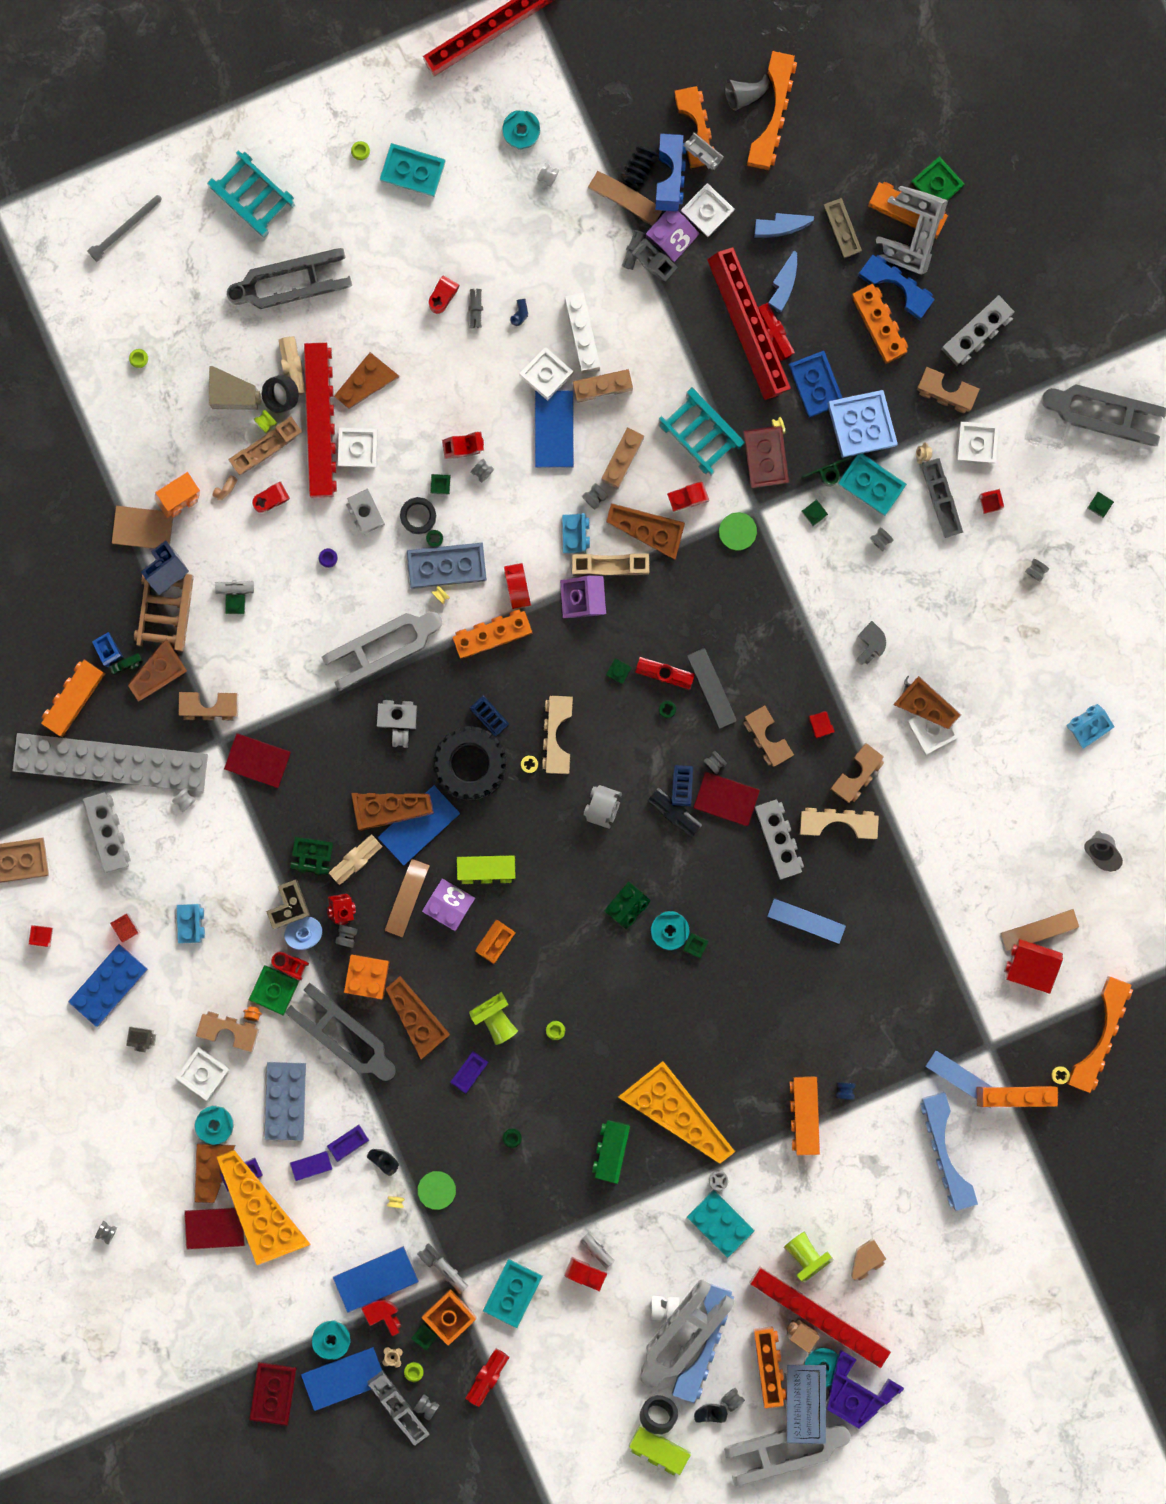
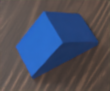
[92,632,124,667]

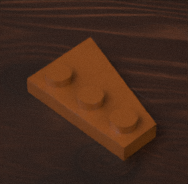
[334,352,400,409]
[128,638,187,702]
[893,676,962,729]
[195,1144,236,1203]

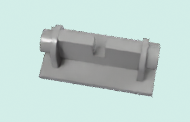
[683,133,724,170]

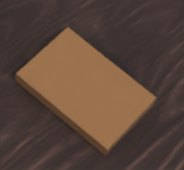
[112,506,173,549]
[0,838,49,883]

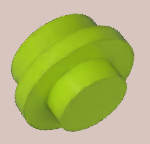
[351,141,370,161]
[129,349,148,368]
[546,1021,565,1040]
[404,1362,424,1382]

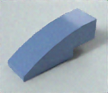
[754,213,814,238]
[768,251,797,314]

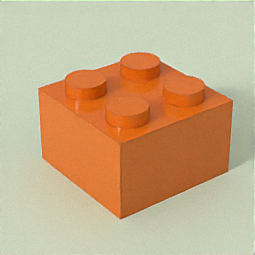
[154,472,200,518]
[344,954,390,999]
[421,1289,477,1345]

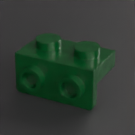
[604,881,651,929]

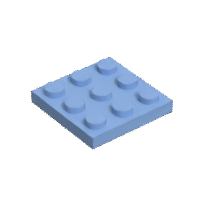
[827,390,898,458]

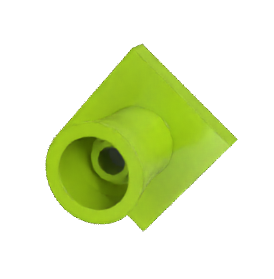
[469,992,518,1045]
[783,1231,834,1283]

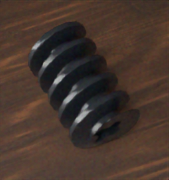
[621,146,659,189]

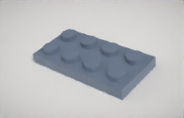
[265,1062,306,1140]

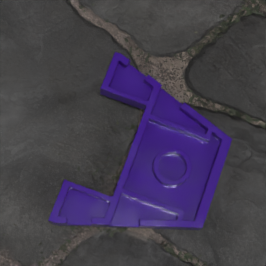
[826,1350,904,1429]

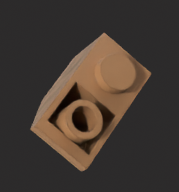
[851,1238,886,1281]

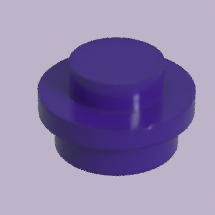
[318,548,338,568]

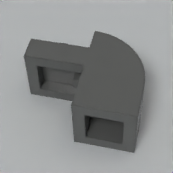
[632,239,678,282]
[856,621,886,665]

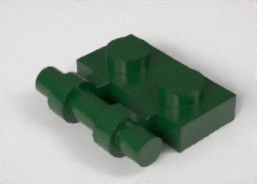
[290,837,333,876]

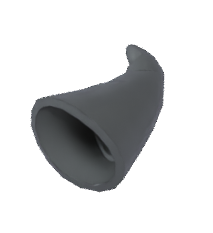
[725,74,770,111]

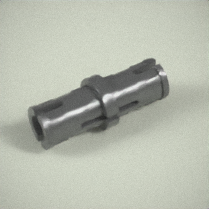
[621,230,646,270]
[468,289,483,328]

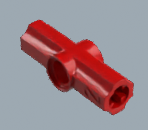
[758,303,795,361]
[635,657,695,690]
[465,1348,510,1407]

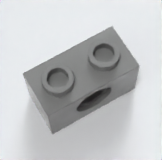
[346,488,385,535]
[377,700,417,729]

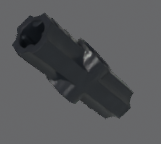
[648,788,702,837]

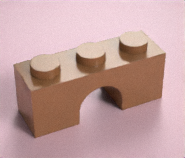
[917,367,980,413]
[573,369,633,403]
[601,427,644,489]
[179,692,238,721]
[743,705,794,767]
[830,743,884,803]
[196,1011,259,1052]
[786,1318,820,1353]

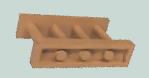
[134,574,194,652]

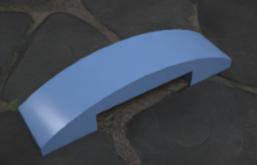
[767,899,846,944]
[925,1051,992,1108]

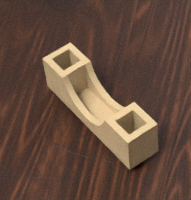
[572,554,649,576]
[543,696,573,774]
[799,808,879,839]

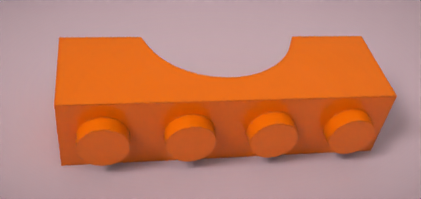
[674,86,714,169]
[977,1086,1058,1107]

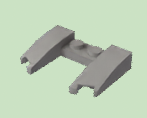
[876,186,948,275]

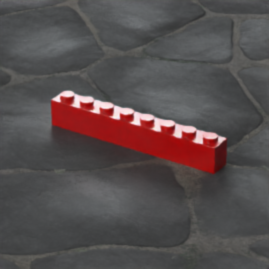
[423,0,555,76]
[707,247,791,400]
[304,342,337,498]
[749,1266,891,1368]

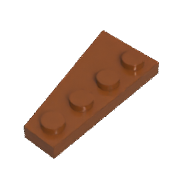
[606,503,685,560]
[351,793,434,831]
[386,976,450,1059]

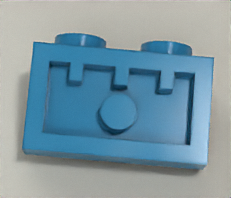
[562,513,590,554]
[1066,704,1115,749]
[177,904,205,943]

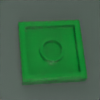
[911,156,965,200]
[249,965,299,1016]

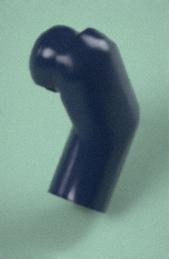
[510,299,528,326]

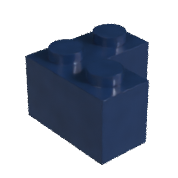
[141,540,189,595]

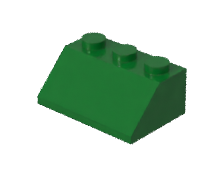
[592,1120,630,1184]

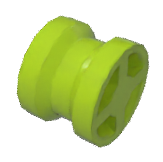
[253,409,277,433]

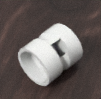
[651,1296,679,1321]

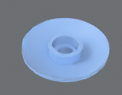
[284,917,322,950]

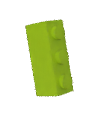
[457,856,516,884]
[629,1425,691,1476]

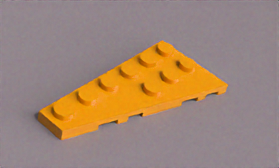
[618,1061,735,1163]
[217,1150,311,1265]

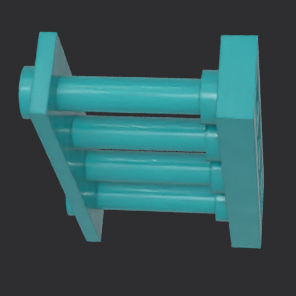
[207,150,295,238]
[658,387,745,475]

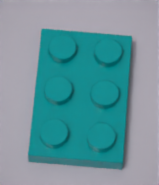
[380,143,446,197]
[838,454,907,516]
[687,1189,755,1258]
[483,1258,543,1328]

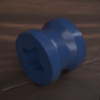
[836,1082,856,1099]

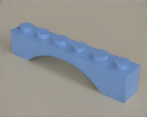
[920,1092,978,1211]
[672,1284,734,1403]

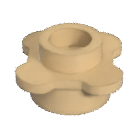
[916,442,932,464]
[382,1347,403,1368]

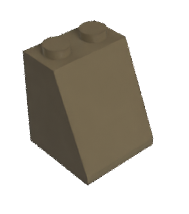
[209,366,262,410]

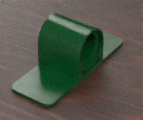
[801,456,852,487]

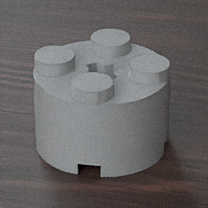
[584,785,622,829]

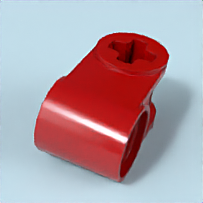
[429,275,460,314]
[252,482,290,513]
[271,952,309,981]

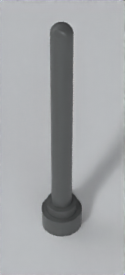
[87,195,162,262]

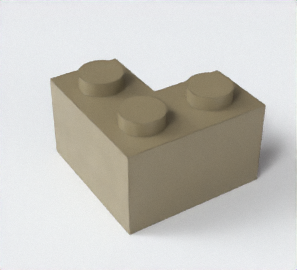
[266,880,310,929]

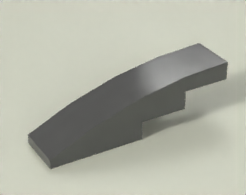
[921,458,963,538]
[687,648,737,729]
[367,1370,430,1446]

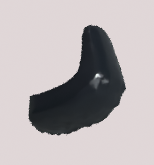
[367,1149,399,1176]
[694,1404,728,1423]

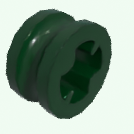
[426,530,444,547]
[659,701,676,718]

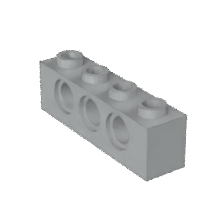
[941,295,1014,366]
[83,792,131,873]
[754,799,804,880]

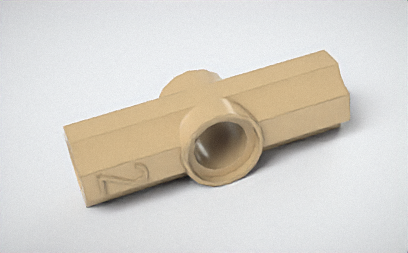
[278,336,306,395]
[329,835,383,885]

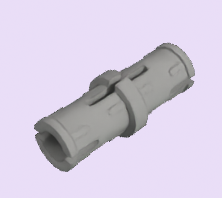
[215,580,254,595]
[580,1232,615,1269]
[434,1257,468,1294]

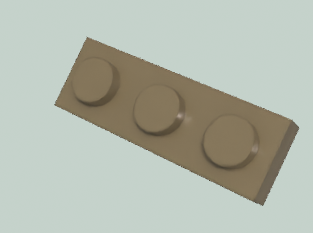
[823,198,862,259]

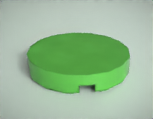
[719,512,757,551]
[418,1171,456,1210]

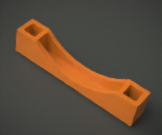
[747,51,797,170]
[1067,976,1133,1093]

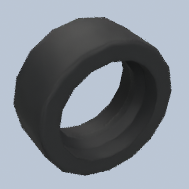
[261,375,299,413]
[400,497,437,534]
[639,1395,678,1435]

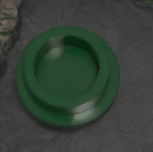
[503,1128,522,1148]

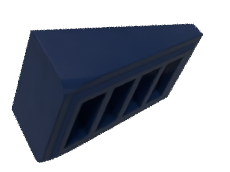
[469,695,509,737]
[672,765,693,806]

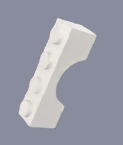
[565,292,600,374]

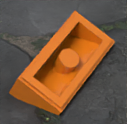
[475,920,516,964]

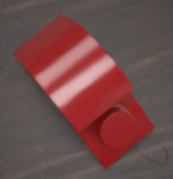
[442,432,484,459]
[667,482,709,512]
[504,563,531,609]
[564,1257,607,1292]
[361,1299,402,1336]

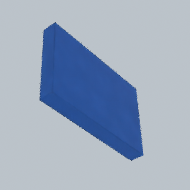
[788,351,842,418]

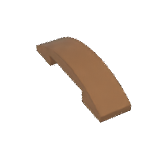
[588,171,663,226]
[228,416,302,475]
[385,859,430,937]
[1000,909,1079,951]

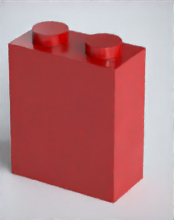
[1004,939,1063,994]

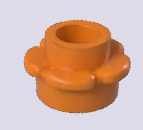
[243,1006,262,1021]

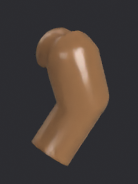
[212,475,238,500]

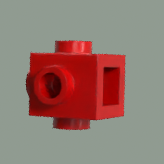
[327,894,356,925]

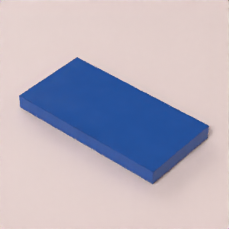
[535,391,574,468]
[378,786,460,865]
[333,1246,419,1312]
[301,1347,382,1411]

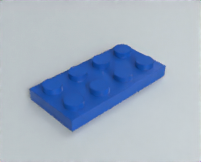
[68,944,148,1027]

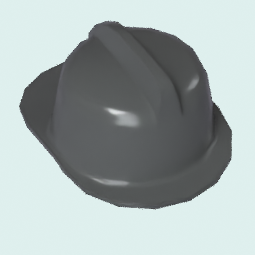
[1084,830,1123,872]

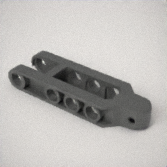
[227,248,352,309]
[1041,384,1166,446]
[285,982,396,1081]

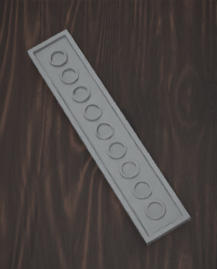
[13,733,208,792]

